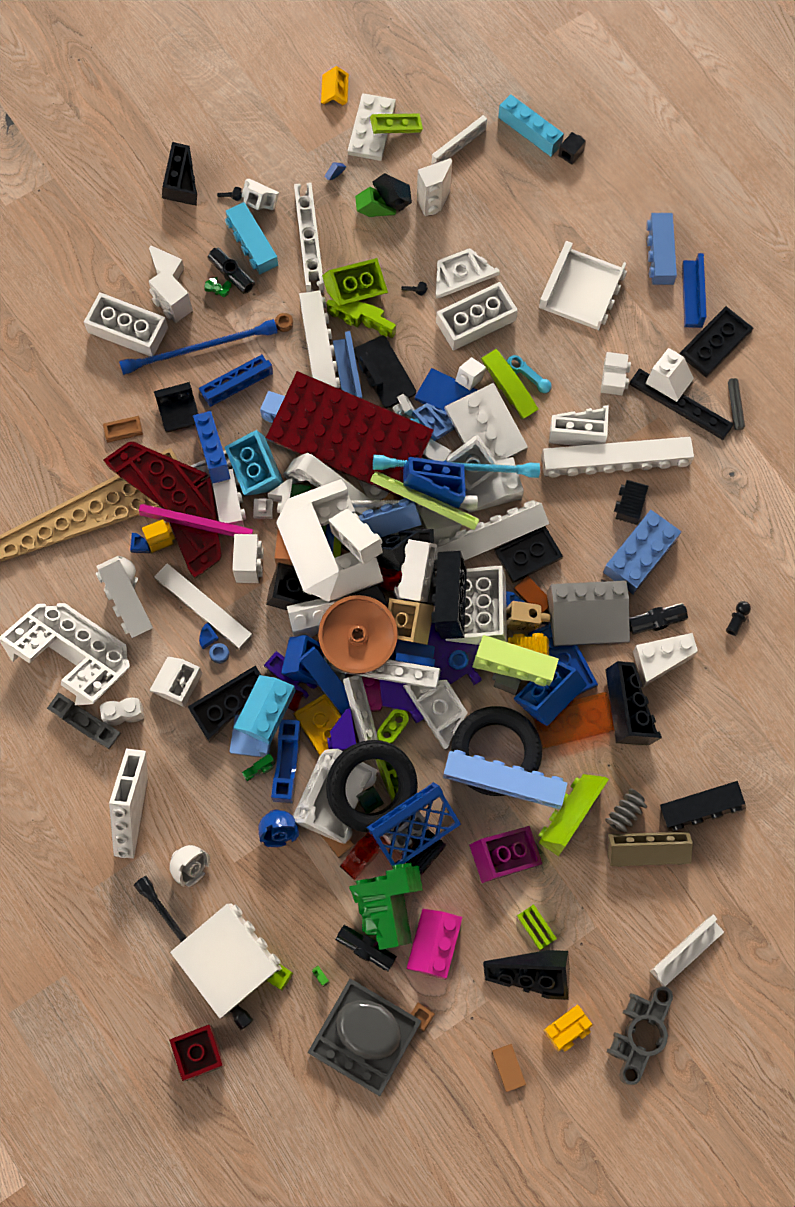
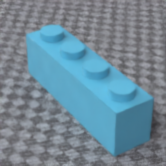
[498,94,564,157]
[225,202,278,275]

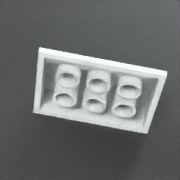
[445,566,507,645]

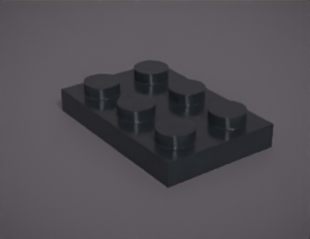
[495,526,563,583]

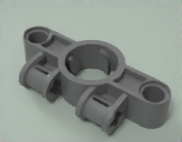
[606,986,673,1085]

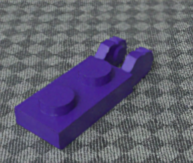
[264,651,317,699]

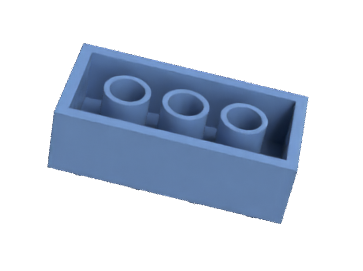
[603,510,681,595]

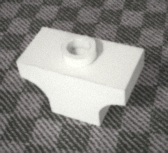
[241,178,279,210]

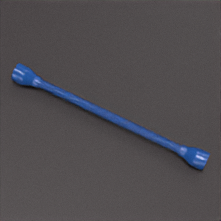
[119,319,278,375]

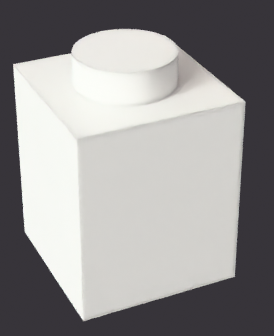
[455,357,486,390]

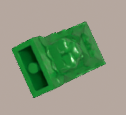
[349,863,423,950]

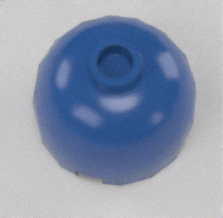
[258,809,299,847]

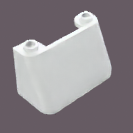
[293,749,378,844]

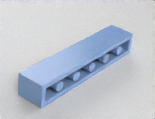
[443,750,568,809]

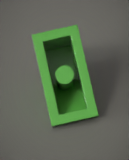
[355,187,396,217]

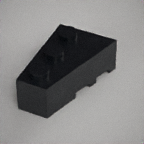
[162,142,197,206]

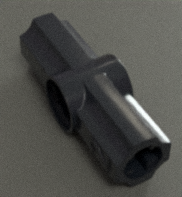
[207,247,255,294]
[629,603,688,635]
[335,925,397,972]

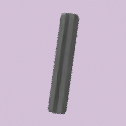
[728,378,745,430]

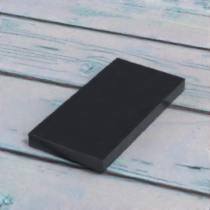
[679,306,754,378]

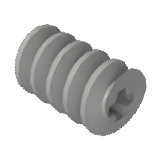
[605,788,648,833]

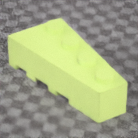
[472,635,559,686]

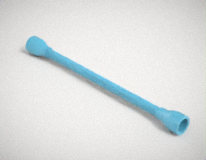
[373,455,540,478]

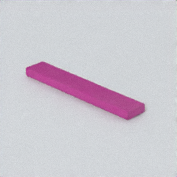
[139,504,253,537]

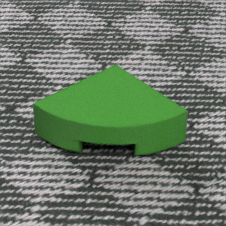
[312,966,330,986]

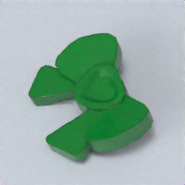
[204,277,232,297]

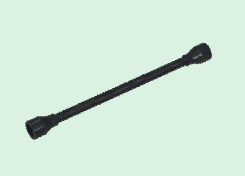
[134,875,253,1030]

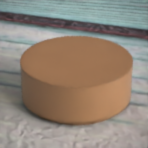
[275,313,293,332]

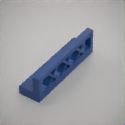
[682,253,707,328]
[199,354,273,407]

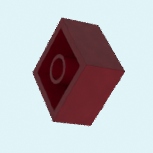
[169,1024,225,1081]

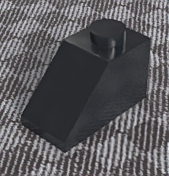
[372,173,412,211]

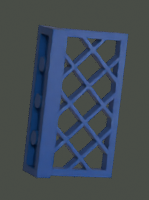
[367,782,461,866]

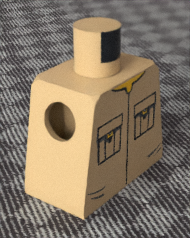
[506,601,550,631]

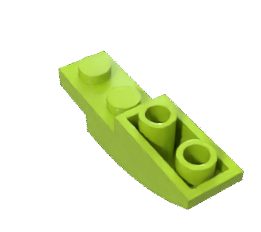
[326,299,396,338]

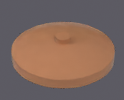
[318,595,398,674]

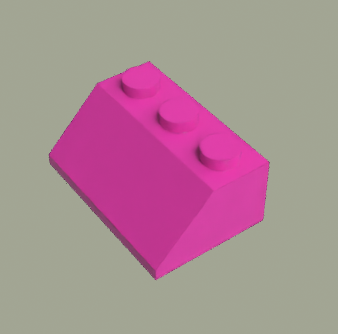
[406,909,462,980]

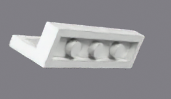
[650,914,724,987]

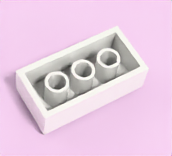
[436,282,518,351]
[84,292,168,357]

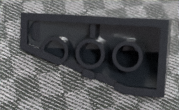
[266,562,320,610]
[483,950,570,1000]

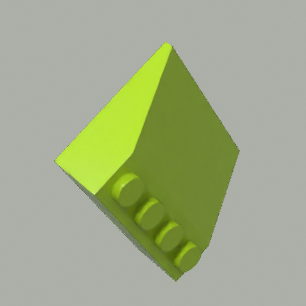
[538,774,609,856]

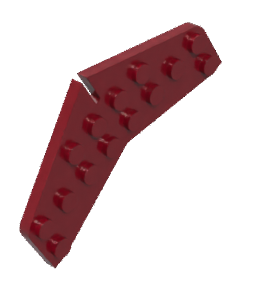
[103,442,221,579]

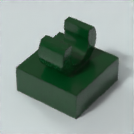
[356,786,384,813]

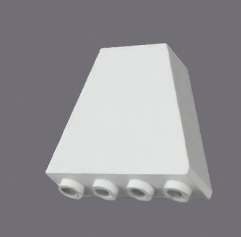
[109,749,148,859]

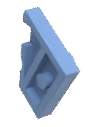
[412,403,455,441]

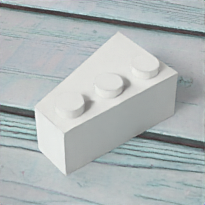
[633,633,698,688]

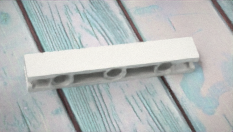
[294,183,324,293]

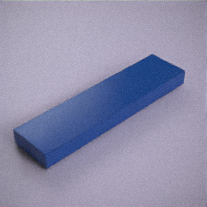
[298,647,352,715]

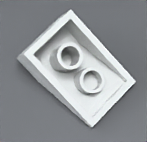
[465,457,524,513]

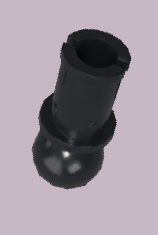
[726,601,751,636]

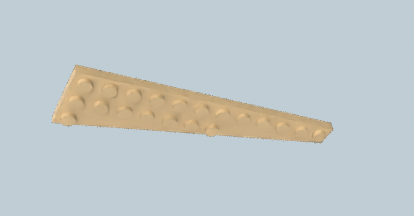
[0,448,178,562]

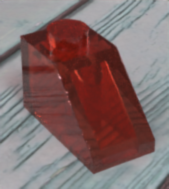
[340,833,384,880]

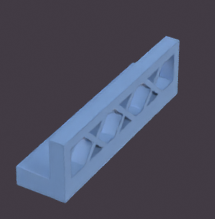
[333,331,362,399]

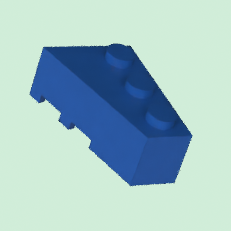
[403,457,466,509]

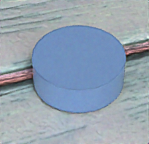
[209,643,229,664]

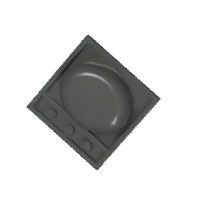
[307,979,421,1097]

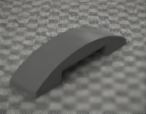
[47,692,121,749]

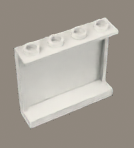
[539,241,627,330]
[170,904,282,1019]

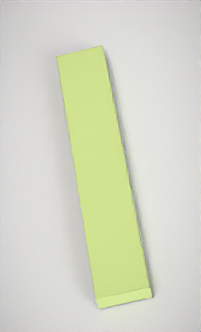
[370,471,479,530]

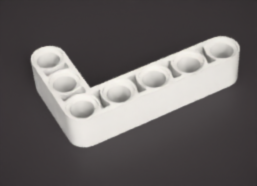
[283,453,377,515]

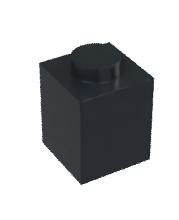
[558,132,586,165]

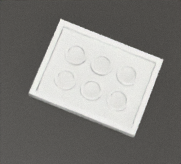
[444,383,528,461]

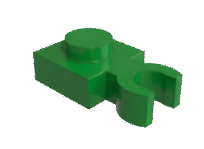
[242,753,275,781]

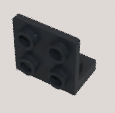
[154,382,199,433]

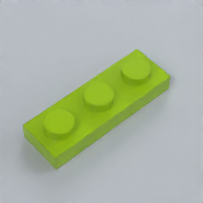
[370,113,423,134]

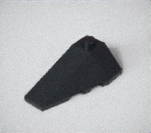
[342,530,420,571]

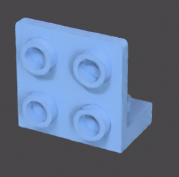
[230,715,271,757]

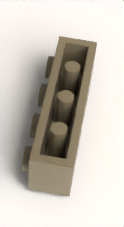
[607,832,693,867]

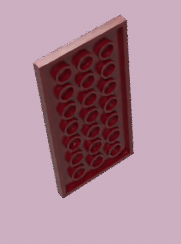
[266,371,434,499]

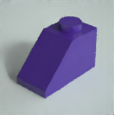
[327,709,356,751]

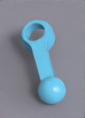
[506,355,552,393]

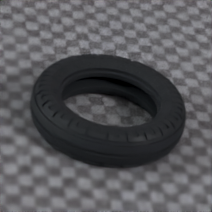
[451,706,542,796]
[326,740,418,833]

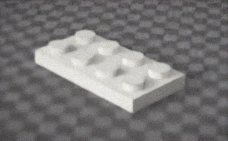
[348,93,396,161]

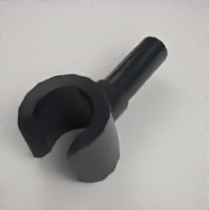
[217,187,242,201]
[401,282,428,296]

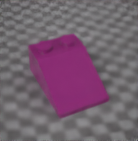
[469,826,542,883]

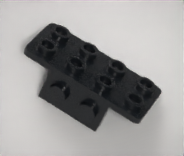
[354,335,416,408]

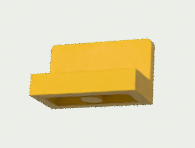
[321,66,349,105]

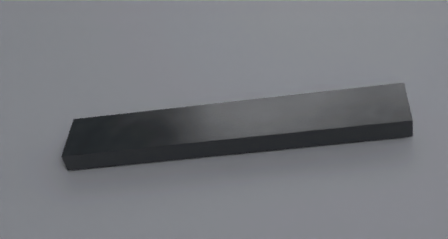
[629,368,733,440]

